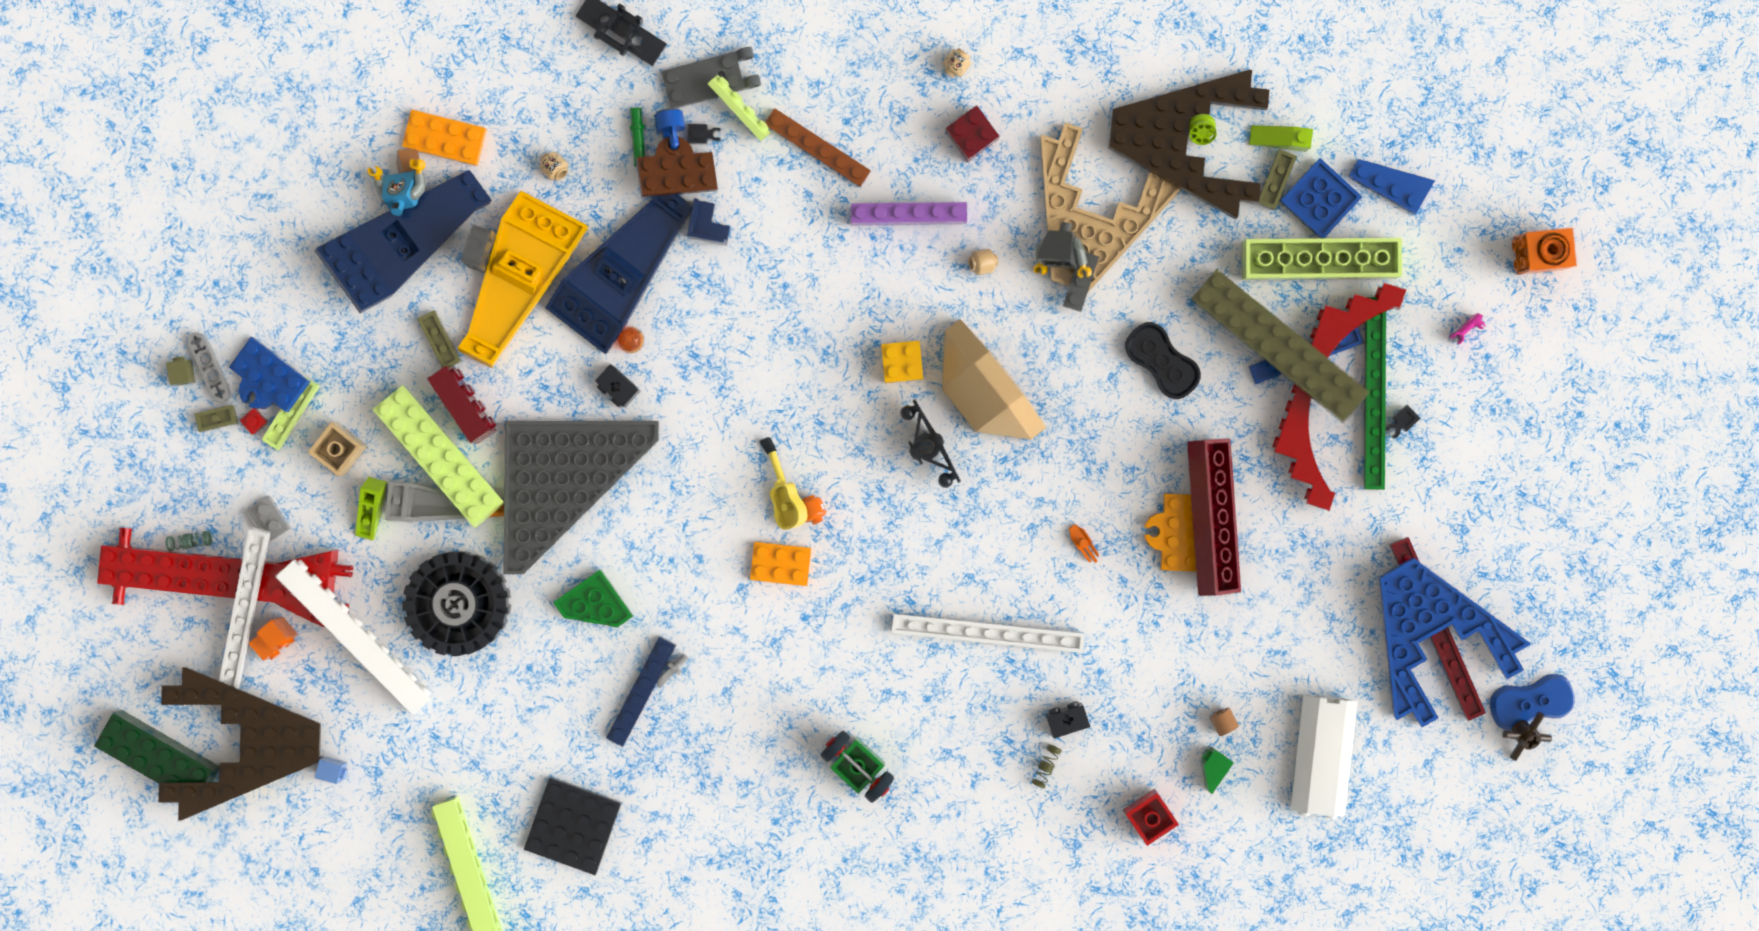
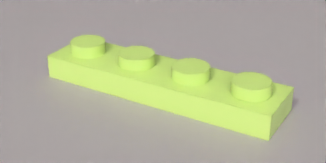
[708,75,771,141]
[262,375,320,450]

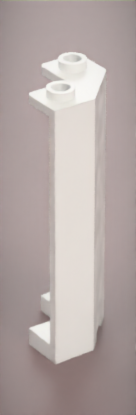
[1291,695,1357,819]

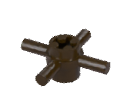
[1502,712,1552,761]

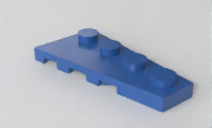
[1348,159,1435,215]

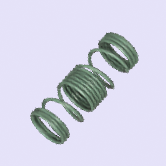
[165,531,212,551]

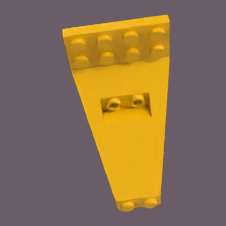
[458,191,588,368]

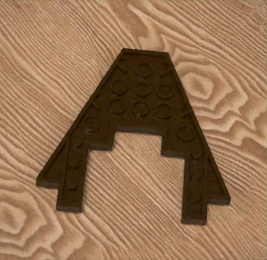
[1108,70,1270,219]
[158,667,321,821]

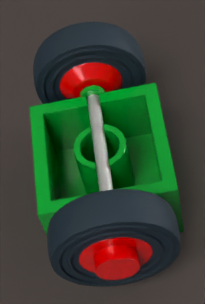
[820,731,894,803]

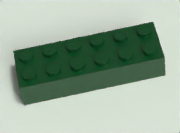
[94,710,219,784]

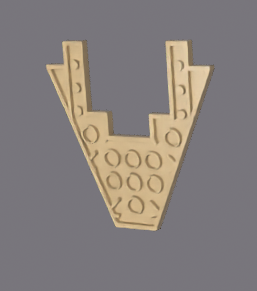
[1040,122,1181,292]

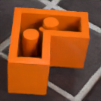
[248,617,298,661]

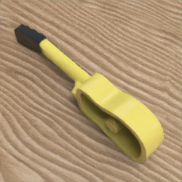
[759,437,807,530]

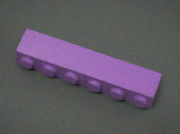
[851,202,967,226]

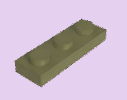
[1258,149,1297,210]
[417,310,462,368]

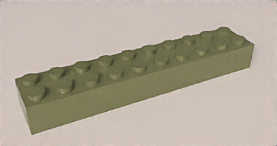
[1192,269,1370,423]

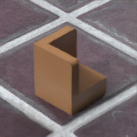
[396,149,419,173]

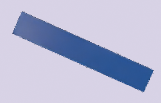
[1248,327,1364,384]

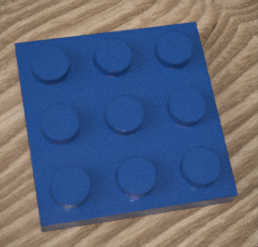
[1280,158,1362,238]

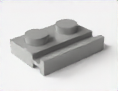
[245,496,291,543]

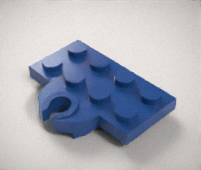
[229,337,311,412]

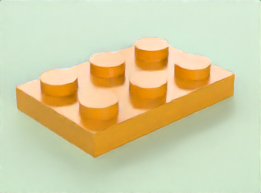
[750,542,812,586]

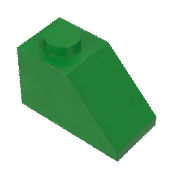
[1201,747,1234,794]

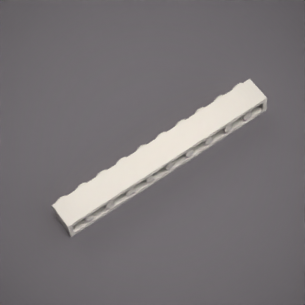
[276,559,431,715]

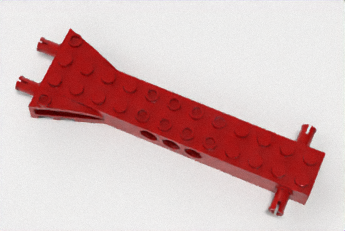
[97,527,354,627]

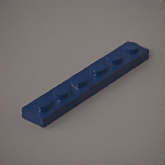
[606,636,676,747]

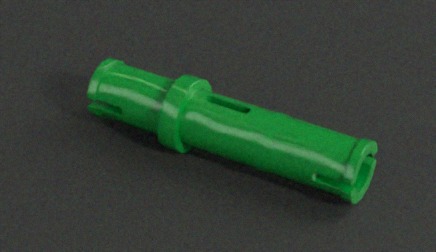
[629,107,645,167]

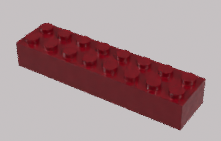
[1187,438,1241,596]

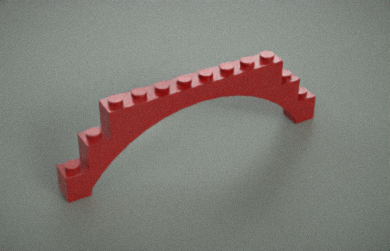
[1272,283,1407,511]

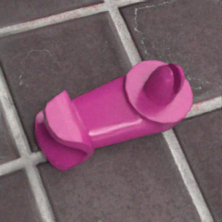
[1449,313,1486,345]

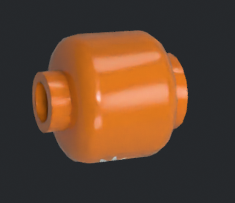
[802,495,827,525]

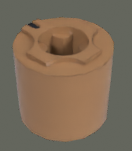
[1209,707,1239,736]

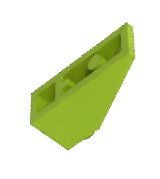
[1249,125,1313,152]
[355,477,387,540]

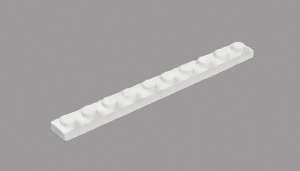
[214,527,271,708]
[892,613,1085,653]

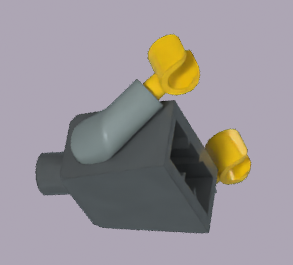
[1033,222,1092,278]

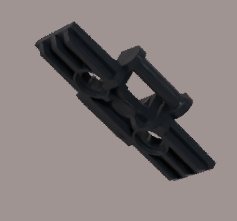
[576,0,667,67]

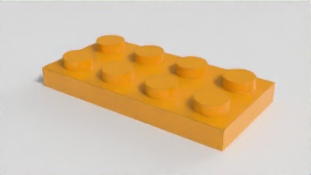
[402,109,487,166]

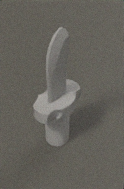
[657,654,689,688]

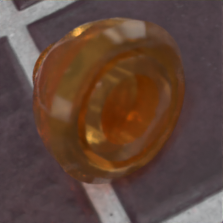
[617,327,644,353]

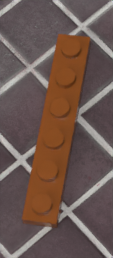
[765,108,871,188]

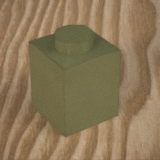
[166,357,196,386]

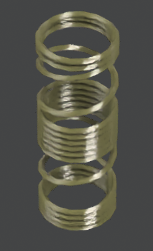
[1031,744,1062,788]

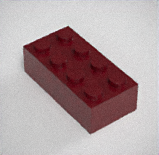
[427,366,497,444]

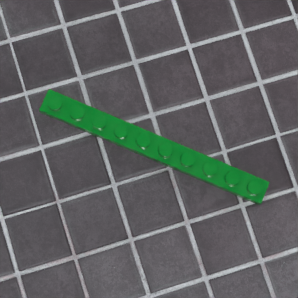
[1364,297,1386,490]

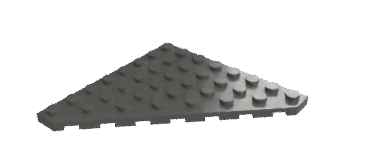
[503,421,659,574]

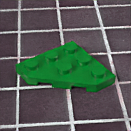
[553,569,634,628]

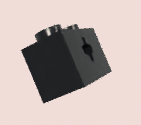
[595,364,641,408]
[1045,701,1090,739]

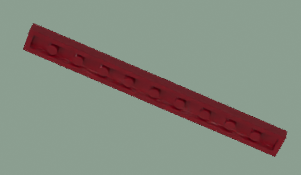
[1389,537,1486,721]

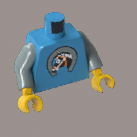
[367,159,426,216]

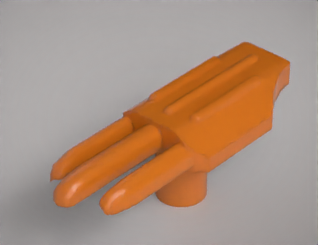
[1068,524,1099,563]

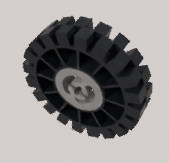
[402,551,511,656]

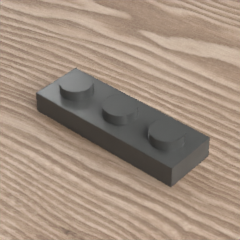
[1063,252,1099,312]

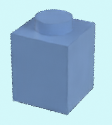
[314,757,348,784]

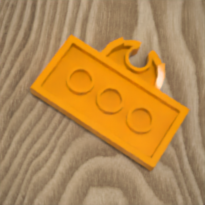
[1143,493,1196,572]

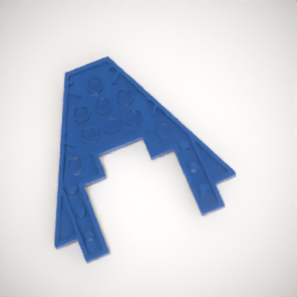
[1379,557,1531,727]

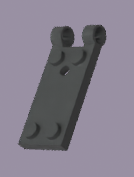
[661,47,762,108]

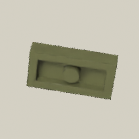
[194,405,238,433]

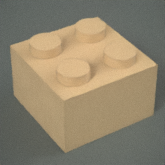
[308,422,367,476]

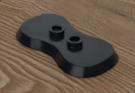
[1125,322,1201,399]

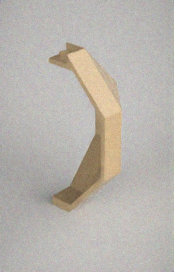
[942,319,1047,440]

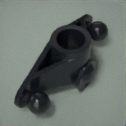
[900,399,961,488]

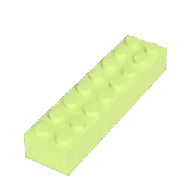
[1242,238,1402,280]
[372,385,504,528]

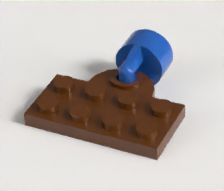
[636,108,718,197]

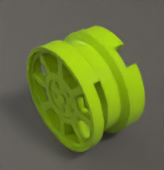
[1189,114,1217,145]

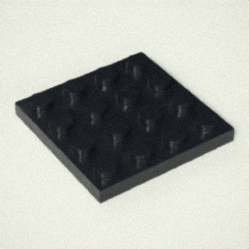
[524,777,622,875]

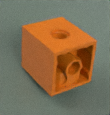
[1512,228,1577,275]

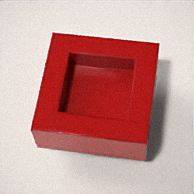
[239,408,268,435]

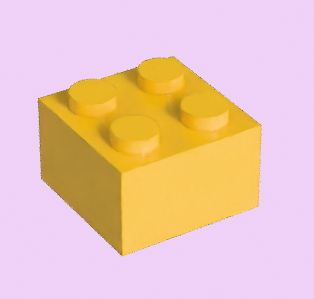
[881,341,923,384]

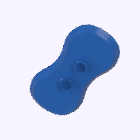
[1490,674,1575,730]

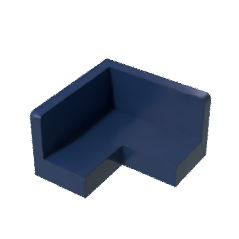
[687,198,730,246]

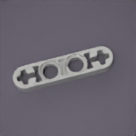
[187,332,231,402]

